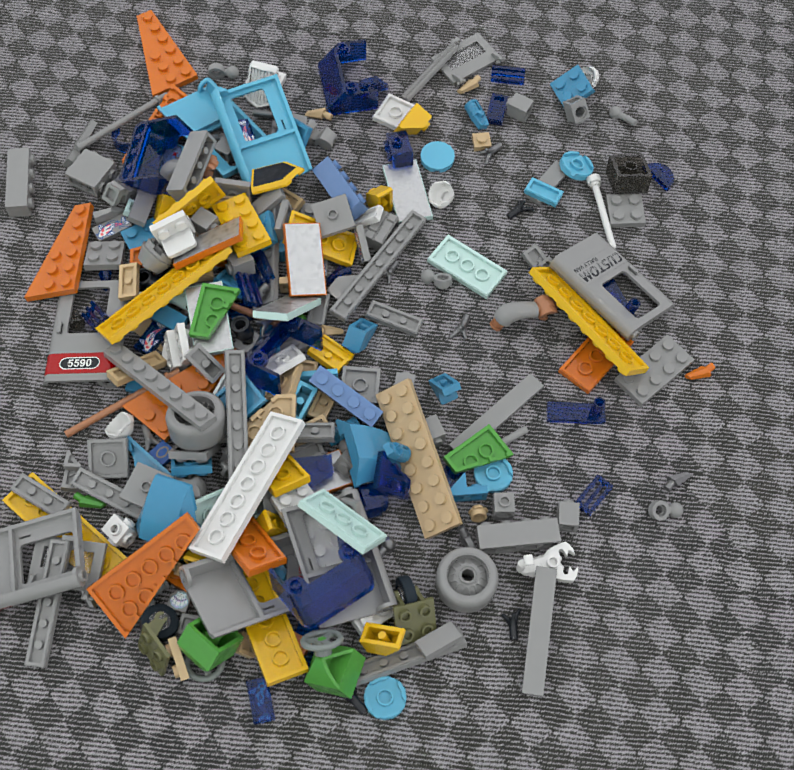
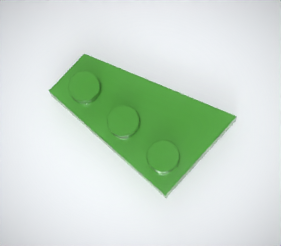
[189,283,241,340]
[443,424,514,474]

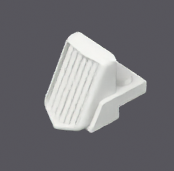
[243,61,286,109]
[149,210,197,259]
[161,323,194,372]

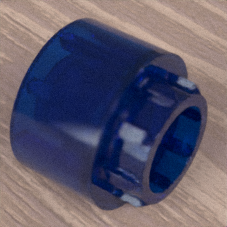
[353,483,389,519]

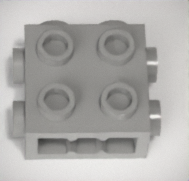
[65,148,118,198]

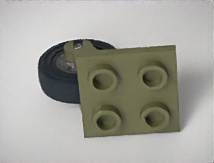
[393,575,437,646]
[138,604,179,677]

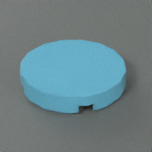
[420,141,455,172]
[559,151,594,181]
[473,459,513,493]
[364,676,407,720]

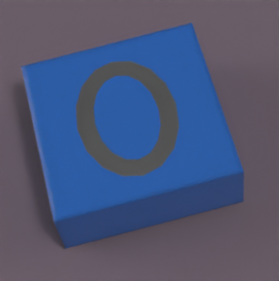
[149,440,172,466]

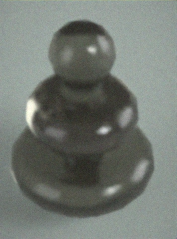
[69,310,85,330]

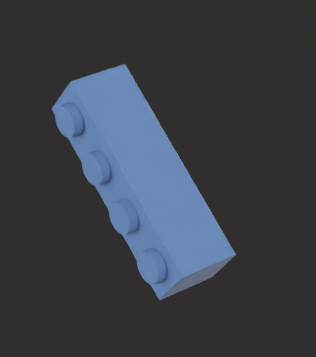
[312,156,368,221]
[309,365,384,427]

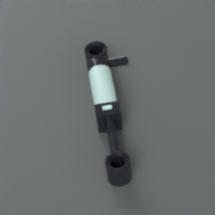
[139,268,254,341]

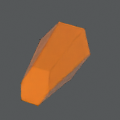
[685,363,715,380]

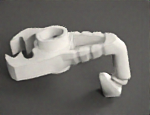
[516,542,578,583]

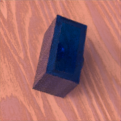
[383,130,413,168]

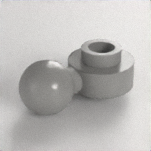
[208,63,239,80]
[421,269,452,289]
[648,500,684,521]

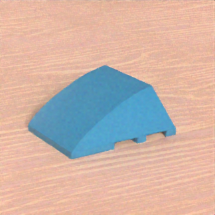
[336,419,402,488]
[135,474,201,550]

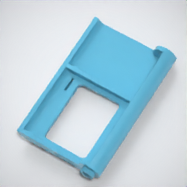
[210,74,312,182]
[157,78,267,179]

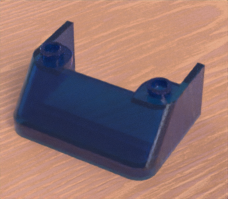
[318,39,378,115]
[119,115,193,195]
[245,317,323,395]
[268,536,375,629]

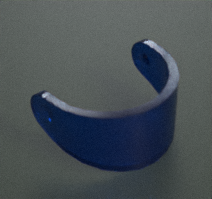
[111,128,135,153]

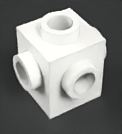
[101,514,138,549]

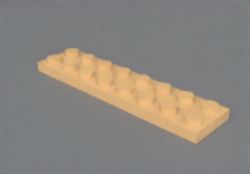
[375,378,463,539]

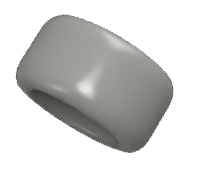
[165,391,227,451]
[435,547,499,613]

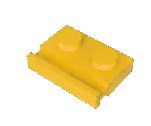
[307,334,354,373]

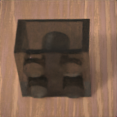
[606,155,652,194]

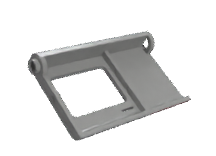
[281,487,398,629]
[0,507,88,610]

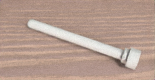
[586,174,616,249]

